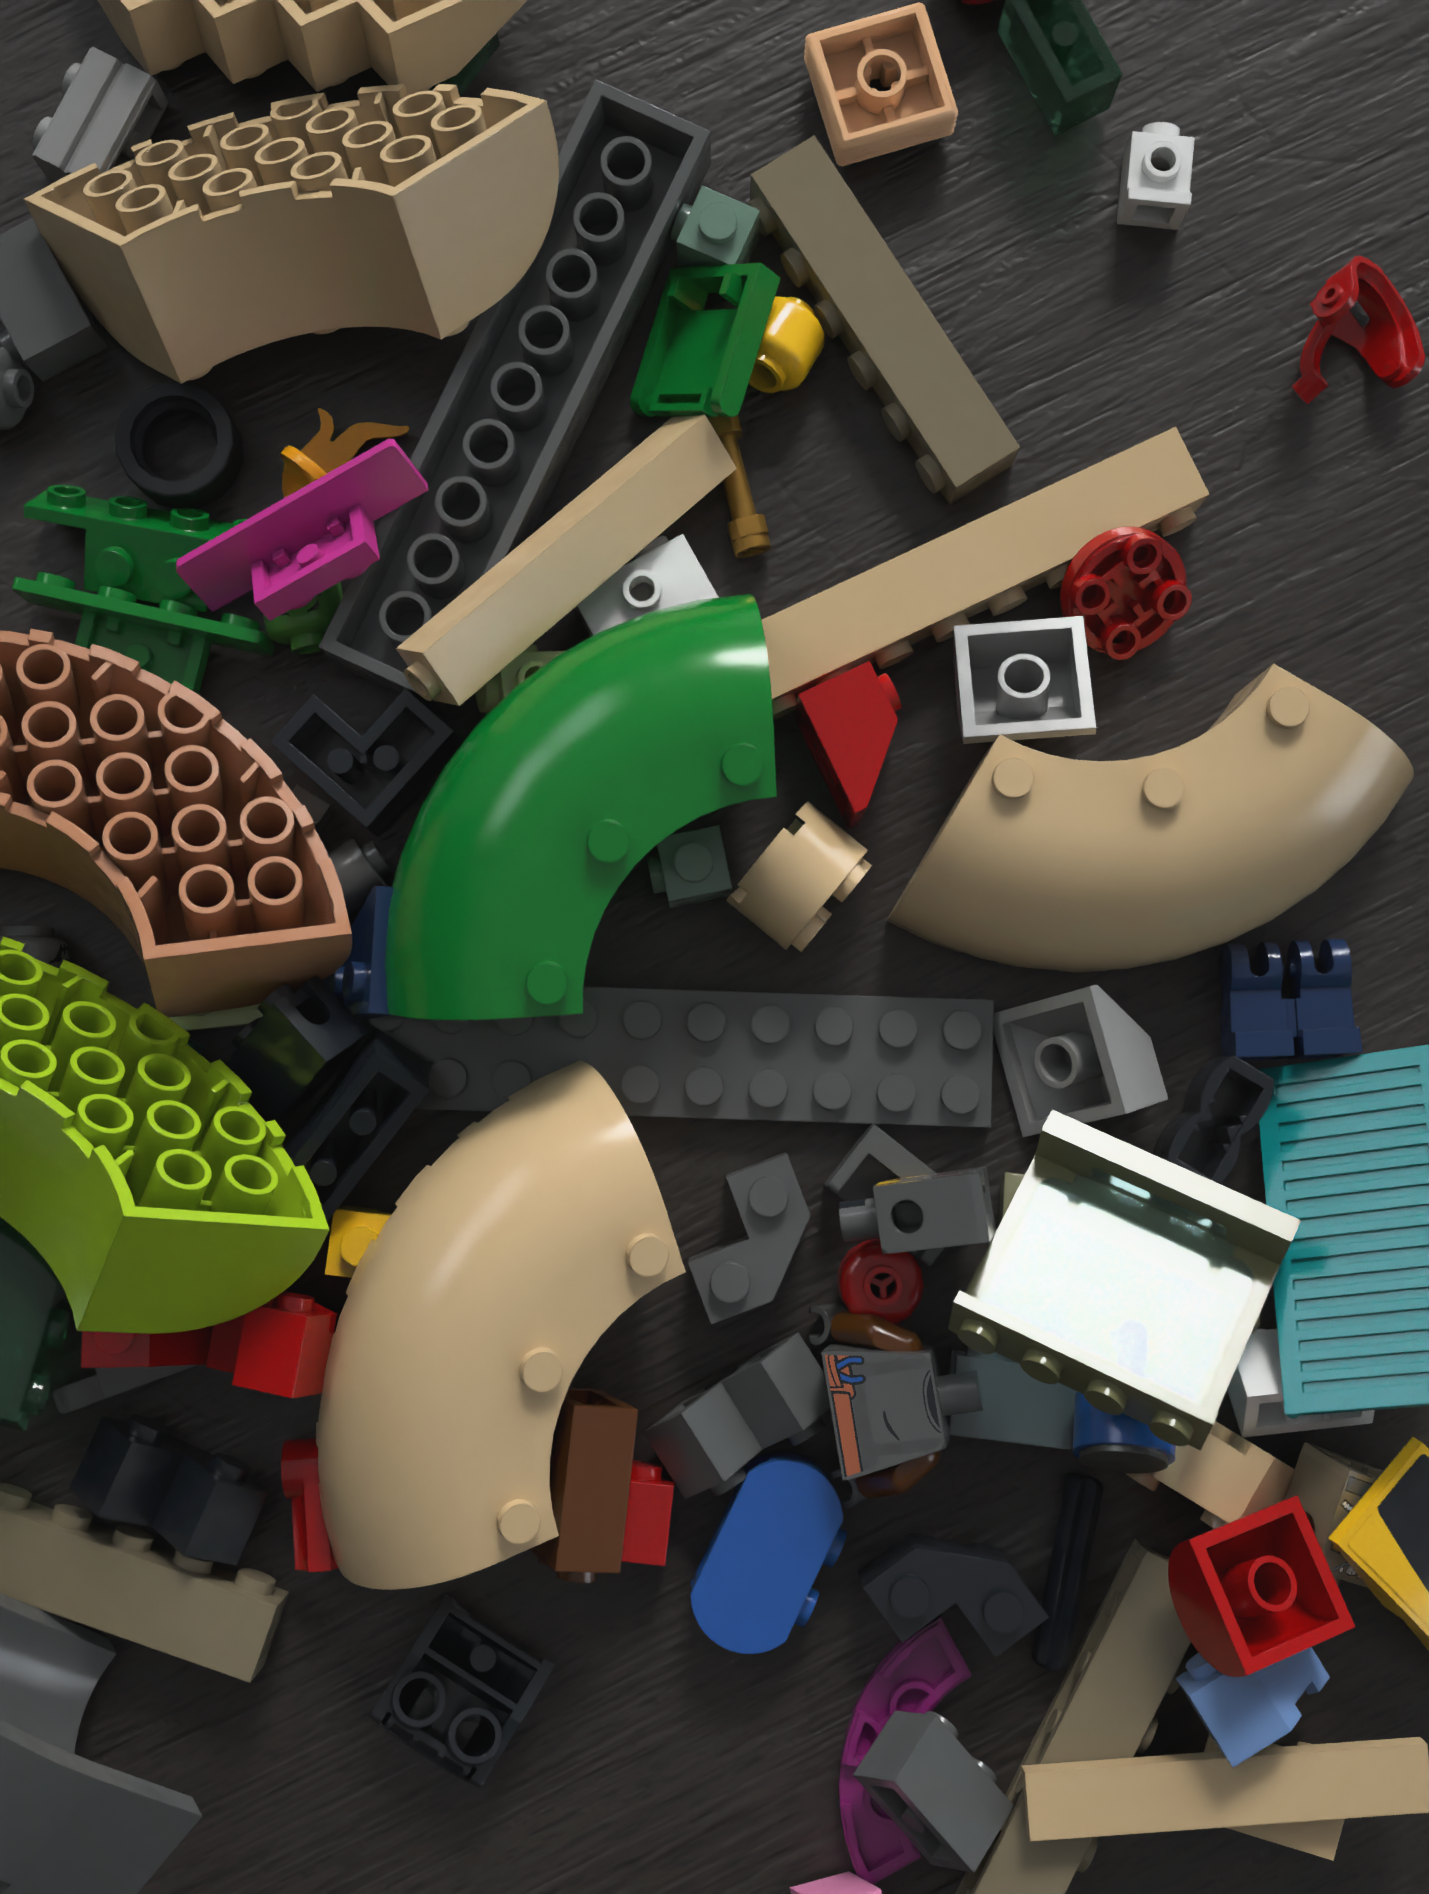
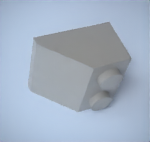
[953,616,1096,744]

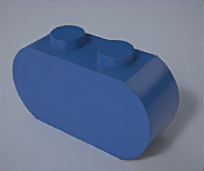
[691,1451,847,1654]

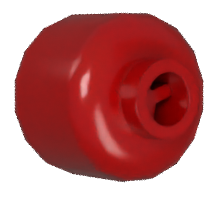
[837,1239,924,1324]

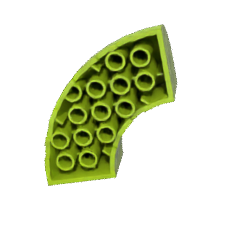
[0,936,330,1334]

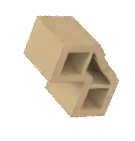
[1125,1421,1295,1529]

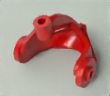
[1292,255,1425,404]

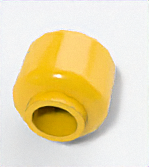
[748,296,824,393]

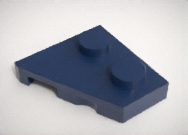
[324,886,394,1020]

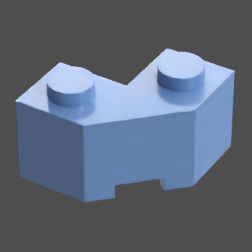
[1175,1647,1330,1767]

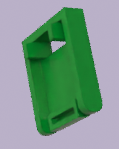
[630,263,781,417]

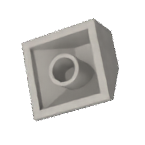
[993,985,1168,1137]

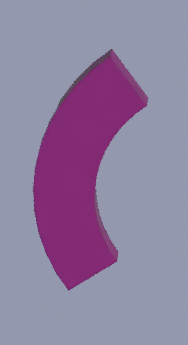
[838,1615,972,1884]

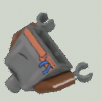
[808,1303,984,1508]

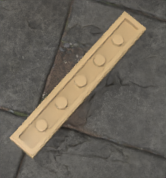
[1021,1737,1429,1842]

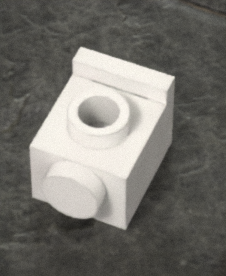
[1117,122,1195,230]

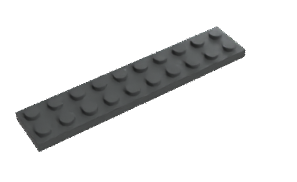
[354,987,994,1128]

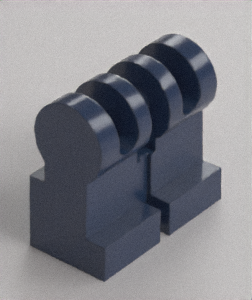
[1219,939,1363,1061]

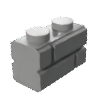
[32,47,169,182]

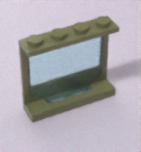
[948,1110,1301,1451]

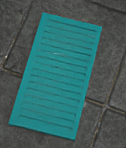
[1258,1044,1429,1419]

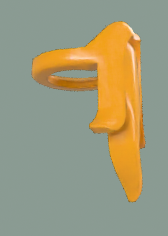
[279,408,410,498]

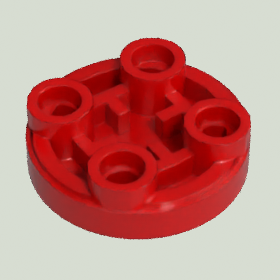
[1060,526,1192,660]

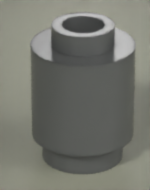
[327,836,393,916]

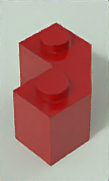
[206,1291,337,1399]

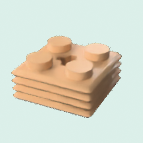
[804,2,958,166]

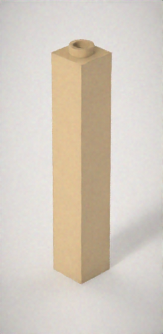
[396,415,737,706]

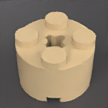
[726,801,872,952]

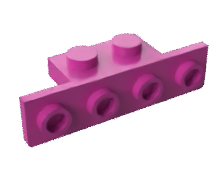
[176,439,429,621]

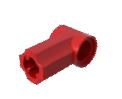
[281,1438,338,1572]

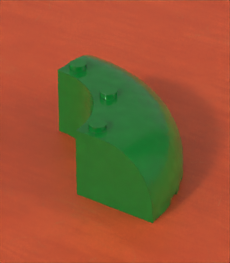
[385,594,777,1020]

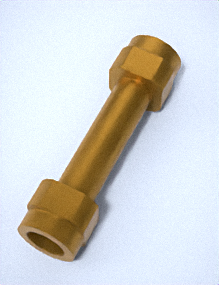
[707,414,771,558]

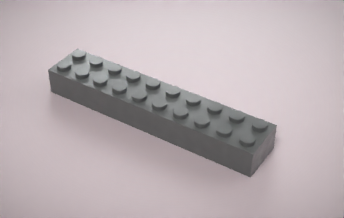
[319,79,711,715]

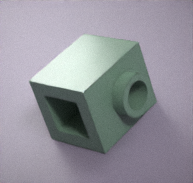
[670,185,760,268]
[647,825,732,908]

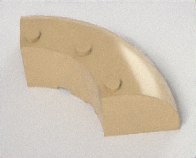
[24,84,559,384]
[886,664,1414,972]
[316,1060,686,1590]

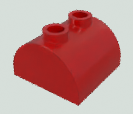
[1168,1495,1355,1677]

